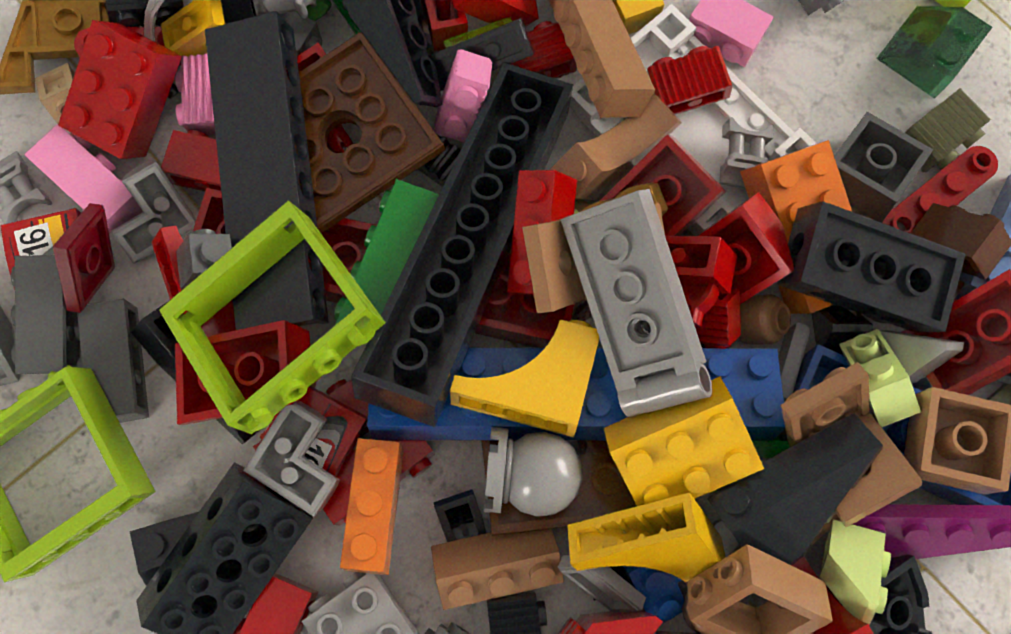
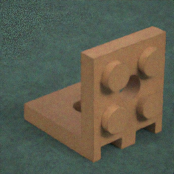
[522,203,665,313]
[781,362,922,527]

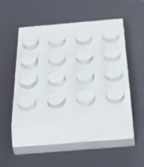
[570,4,817,236]

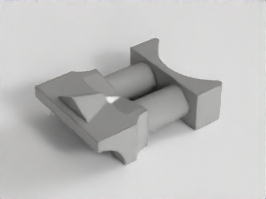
[719,117,774,189]
[0,151,52,224]

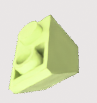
[839,329,921,427]
[820,519,891,625]

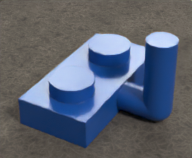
[623,566,684,625]

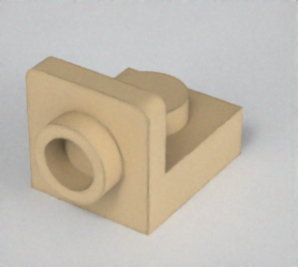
[35,63,75,124]

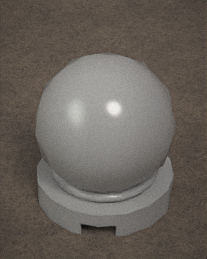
[484,427,583,517]

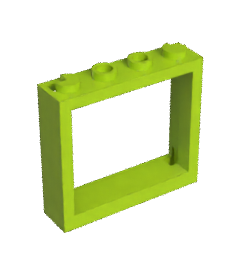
[159,200,386,434]
[0,365,156,583]

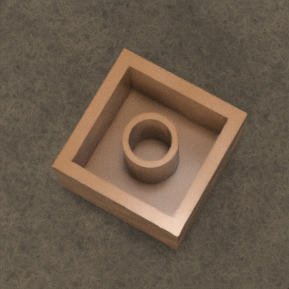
[904,387,1011,495]

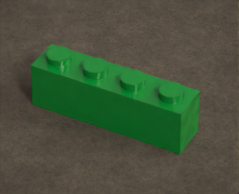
[334,179,439,343]

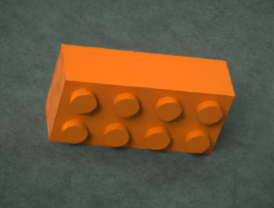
[740,140,852,314]

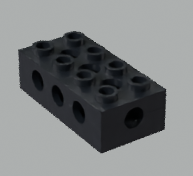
[777,201,966,333]
[136,462,313,634]

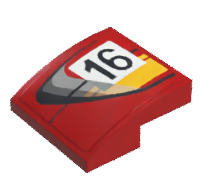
[1,208,81,290]
[259,386,368,477]

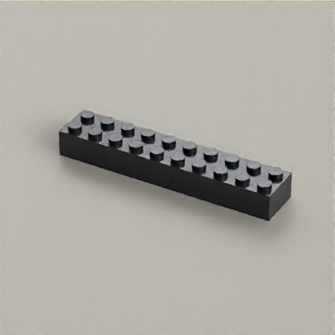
[351,62,574,427]

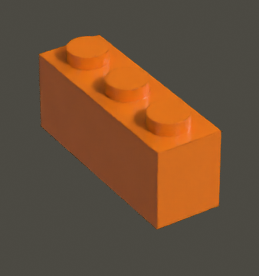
[340,438,404,575]

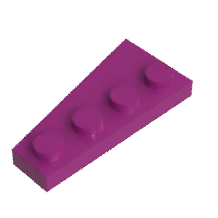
[852,504,1011,559]

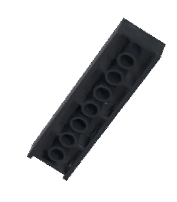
[205,11,329,330]

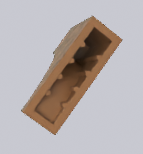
[549,94,682,200]

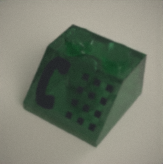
[876,6,993,99]

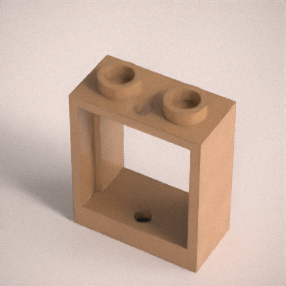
[687,544,833,634]

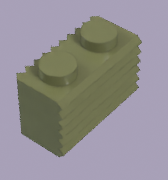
[905,88,991,173]

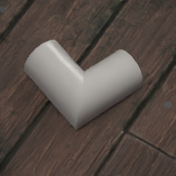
[111,159,196,264]
[243,400,340,517]

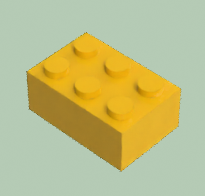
[604,376,764,506]

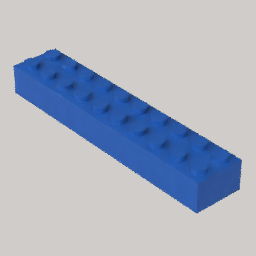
[367,348,785,441]

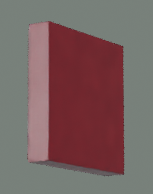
[53,203,115,313]

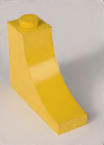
[450,320,599,437]
[567,493,726,584]

